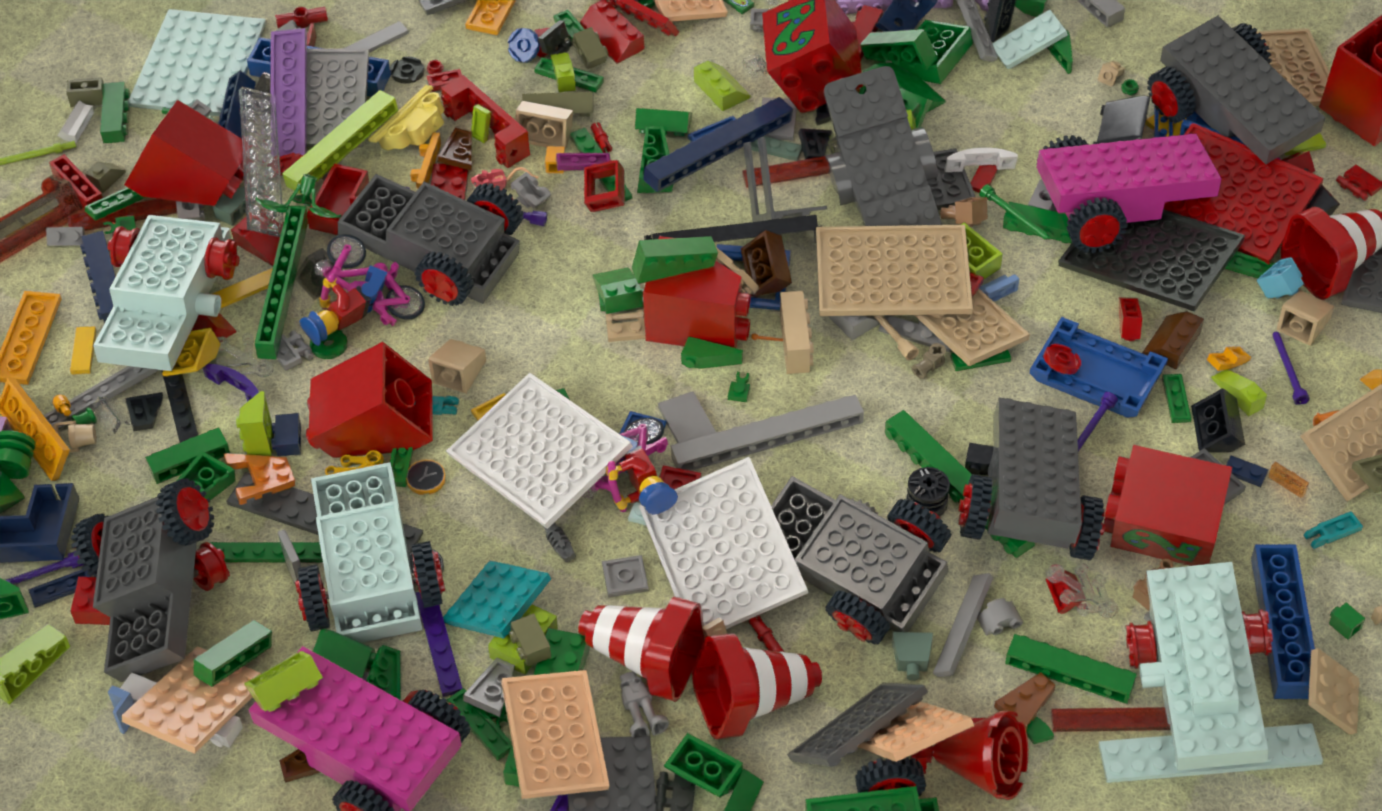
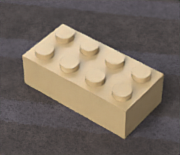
[780,291,814,374]

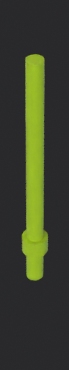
[0,141,76,165]

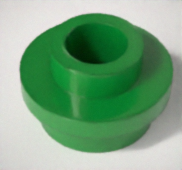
[1121,79,1139,95]

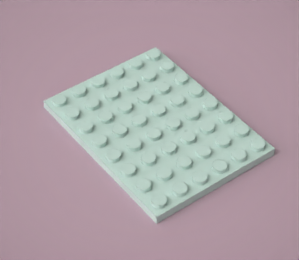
[128,9,266,116]

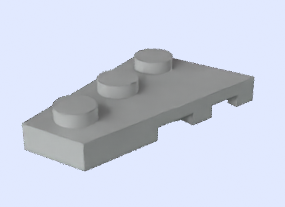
[463,658,515,717]

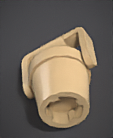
[53,420,97,453]

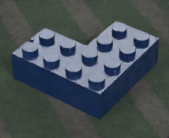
[0,483,80,563]

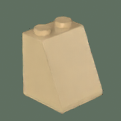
[1276,290,1334,346]
[428,339,486,394]

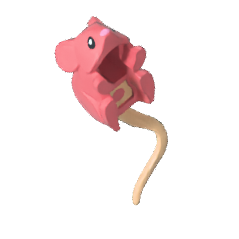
[471,167,539,190]

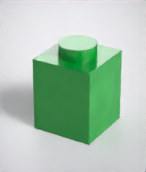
[1329,602,1366,640]

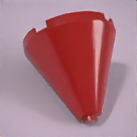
[932,711,1029,800]

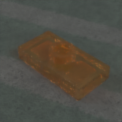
[1269,461,1309,498]

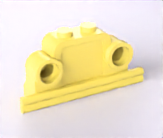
[368,85,444,150]

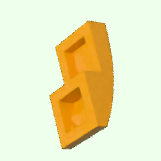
[1206,346,1251,371]

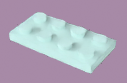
[992,10,1068,69]

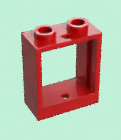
[584,160,625,212]

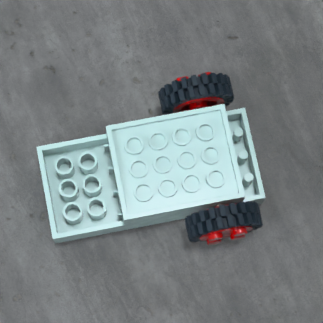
[295,462,446,643]

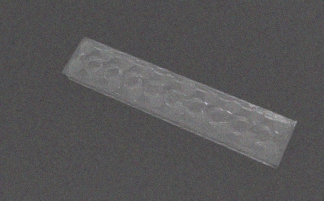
[239,87,284,237]

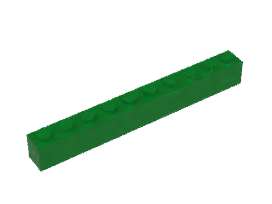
[254,205,308,360]
[885,410,1035,559]

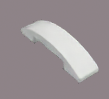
[944,148,1018,172]

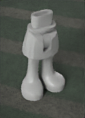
[620,671,669,737]

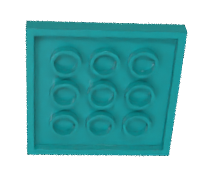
[443,560,552,638]

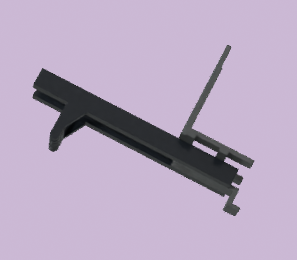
[644,137,827,243]

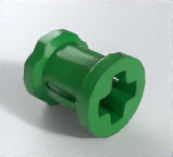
[71,407,97,424]

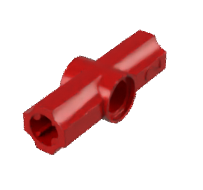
[275,6,328,29]

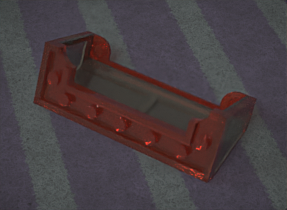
[0,174,85,262]

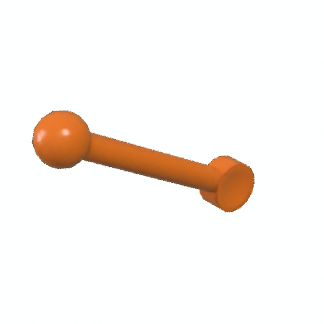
[751,333,783,341]

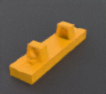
[410,132,441,189]

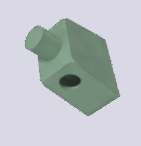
[892,632,933,681]

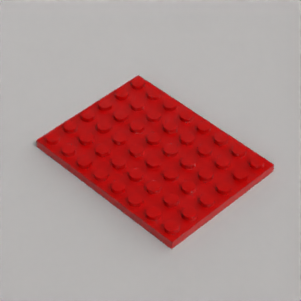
[1163,123,1323,264]

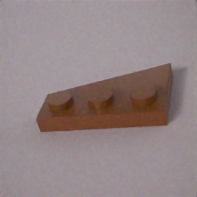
[994,672,1056,730]

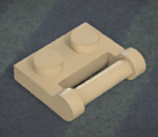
[605,309,645,342]

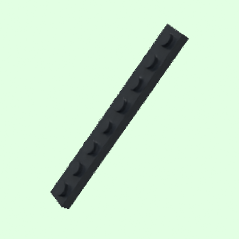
[162,370,198,443]

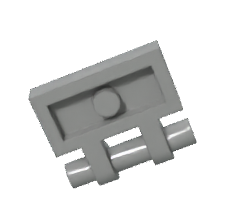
[277,330,314,371]

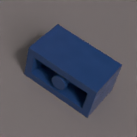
[271,413,301,457]

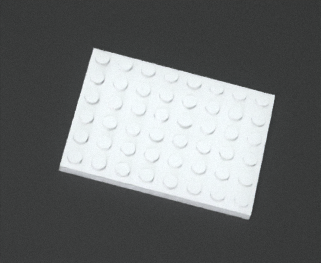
[446,373,633,529]
[639,457,809,629]

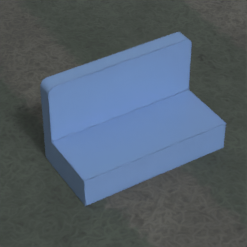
[979,274,1019,302]
[108,685,134,734]

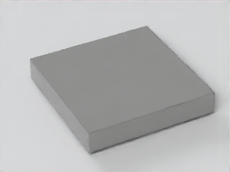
[602,555,649,598]

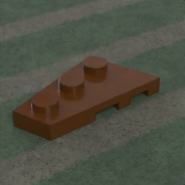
[437,128,472,170]
[279,749,321,783]

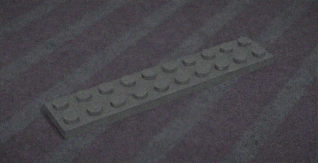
[226,472,423,554]

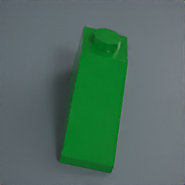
[1047,29,1073,74]
[681,337,743,369]

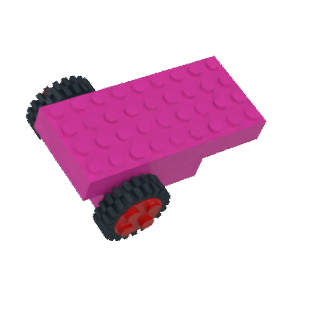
[1036,134,1221,253]
[249,646,471,811]

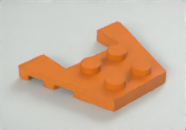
[224,453,295,505]

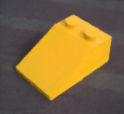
[162,328,221,376]

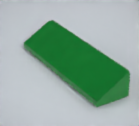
[724,769,764,811]

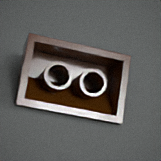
[741,230,792,296]
[1142,311,1204,370]

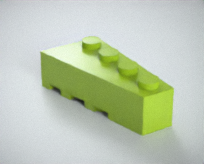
[0,624,70,705]

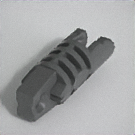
[543,522,576,563]

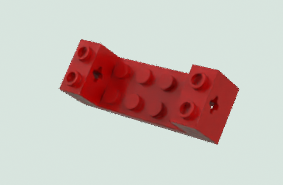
[441,75,530,168]

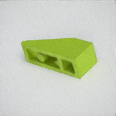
[551,53,576,93]
[1211,370,1267,417]

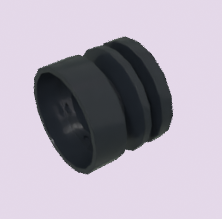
[906,467,950,516]

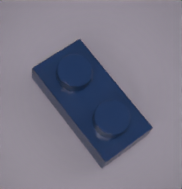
[1226,455,1269,487]

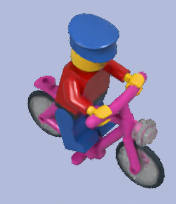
[299,234,425,346]
[582,418,678,515]

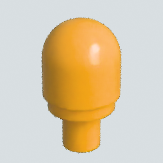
[52,394,71,416]

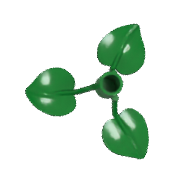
[256,174,341,218]

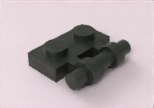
[538,20,572,60]
[654,771,696,811]

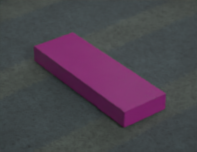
[556,153,610,171]

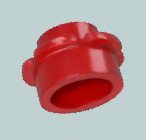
[427,60,444,74]

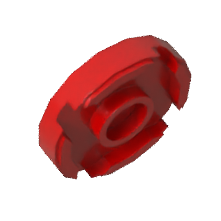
[1043,344,1081,375]

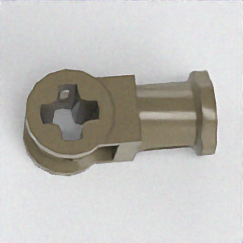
[911,343,946,379]

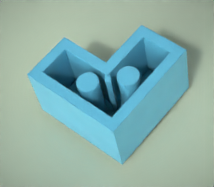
[1256,257,1304,299]

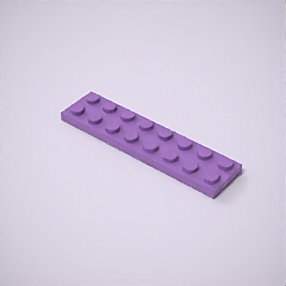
[270,28,307,159]

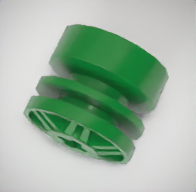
[0,430,36,479]

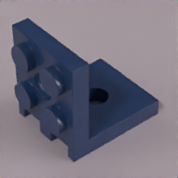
[875,0,938,32]

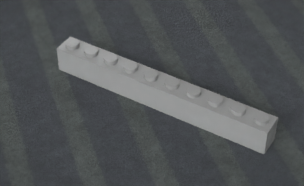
[671,394,864,471]

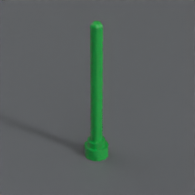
[979,184,1049,240]

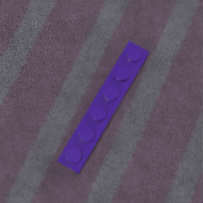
[416,591,463,697]

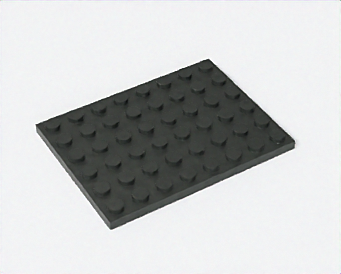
[1058,209,1245,312]

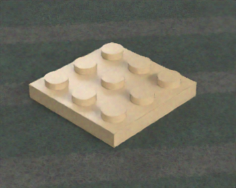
[1308,648,1360,734]

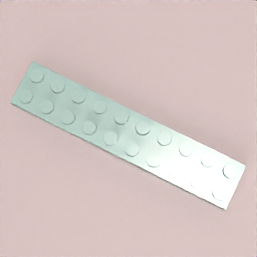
[1099,723,1323,783]

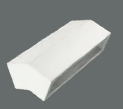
[57,101,94,143]

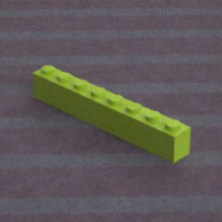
[282,90,398,195]

